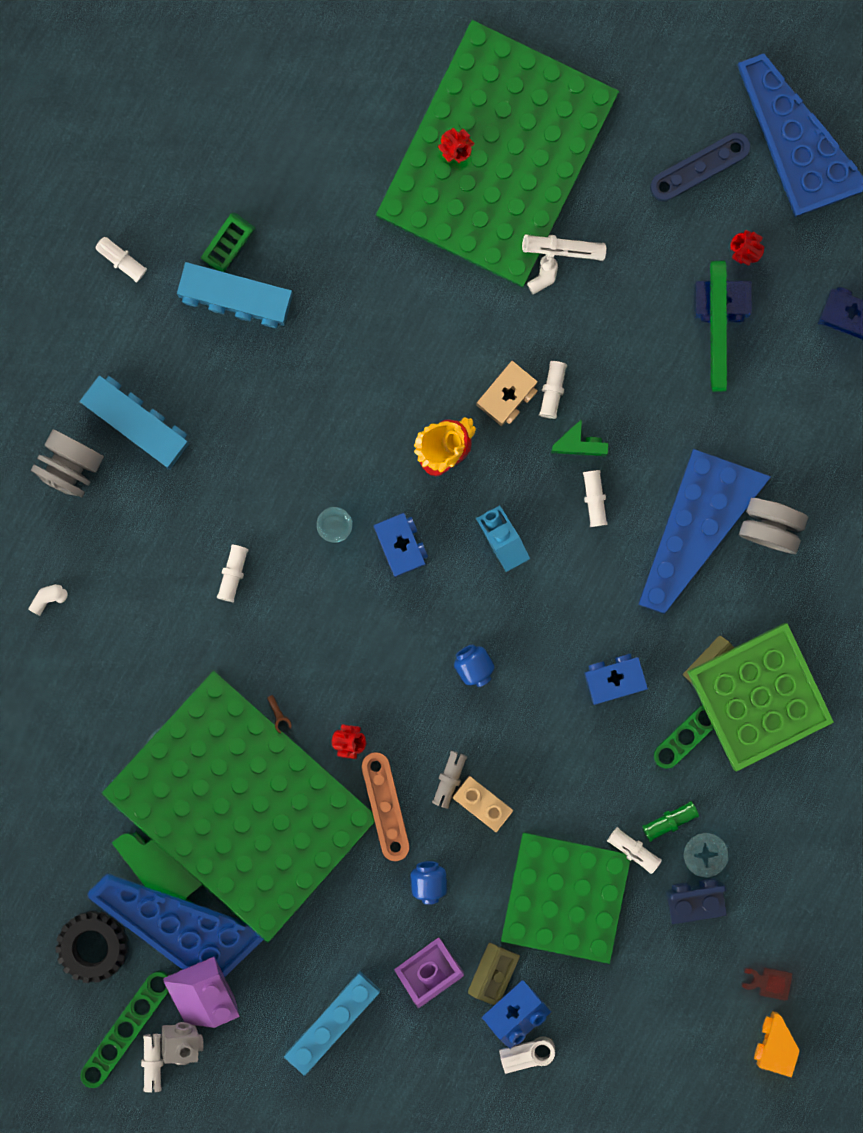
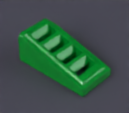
[200,213,256,272]

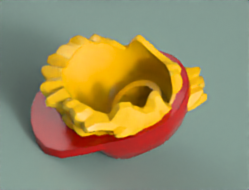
[414,417,476,476]

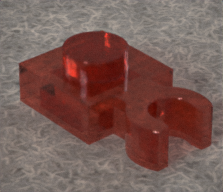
[741,967,793,1001]

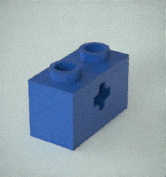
[373,513,428,577]
[584,654,648,705]
[481,980,551,1049]

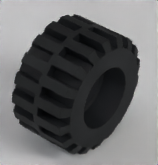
[56,911,129,983]

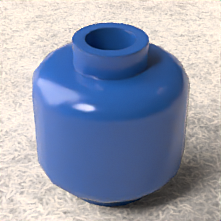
[454,644,495,687]
[410,861,448,904]

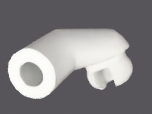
[527,255,558,294]
[28,584,68,616]

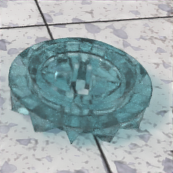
[684,833,728,877]

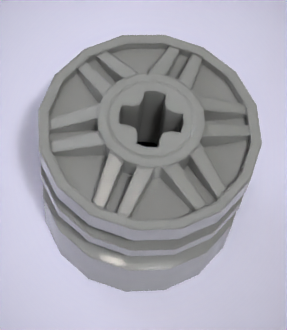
[31,429,104,498]

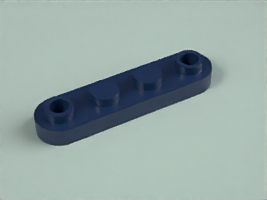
[650,133,750,202]

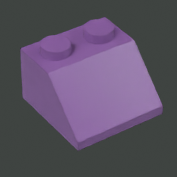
[163,957,240,1028]

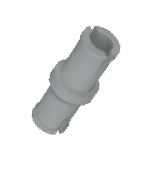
[432,751,467,809]

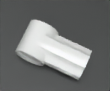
[499,1036,555,1074]

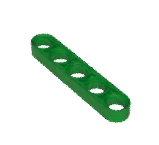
[710,260,727,392]
[653,704,714,769]
[80,971,169,1088]

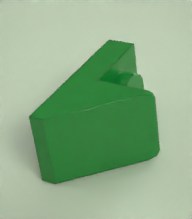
[551,420,608,456]

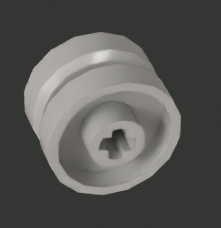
[739,498,808,554]

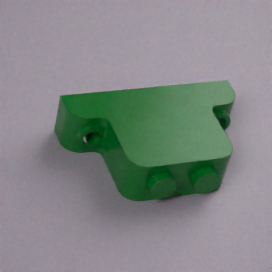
[112,831,202,903]

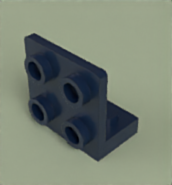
[666,878,727,924]

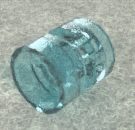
[317,507,352,543]

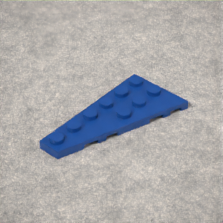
[737,54,863,217]
[638,449,771,614]
[88,874,263,977]

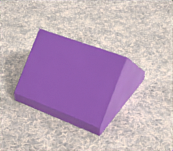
[394,937,464,1008]

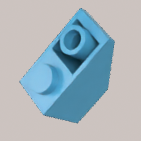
[476,505,530,572]

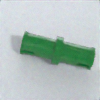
[642,801,699,842]

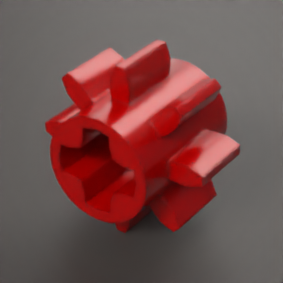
[438,128,474,163]
[730,230,765,266]
[332,724,366,759]

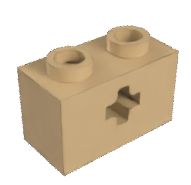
[476,361,538,426]
[452,775,513,832]

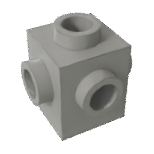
[161,1022,203,1065]

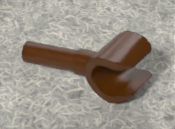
[267,695,291,733]

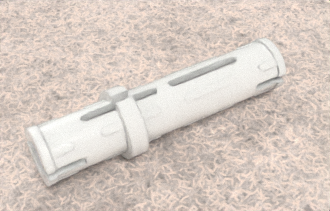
[522,234,606,261]

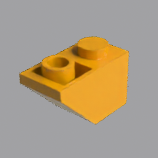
[754,1011,800,1077]

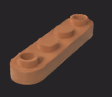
[362,752,409,861]

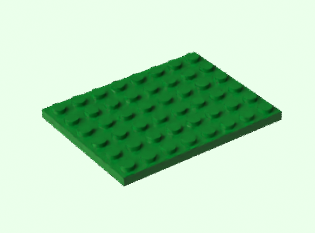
[376,20,619,287]
[102,671,375,943]

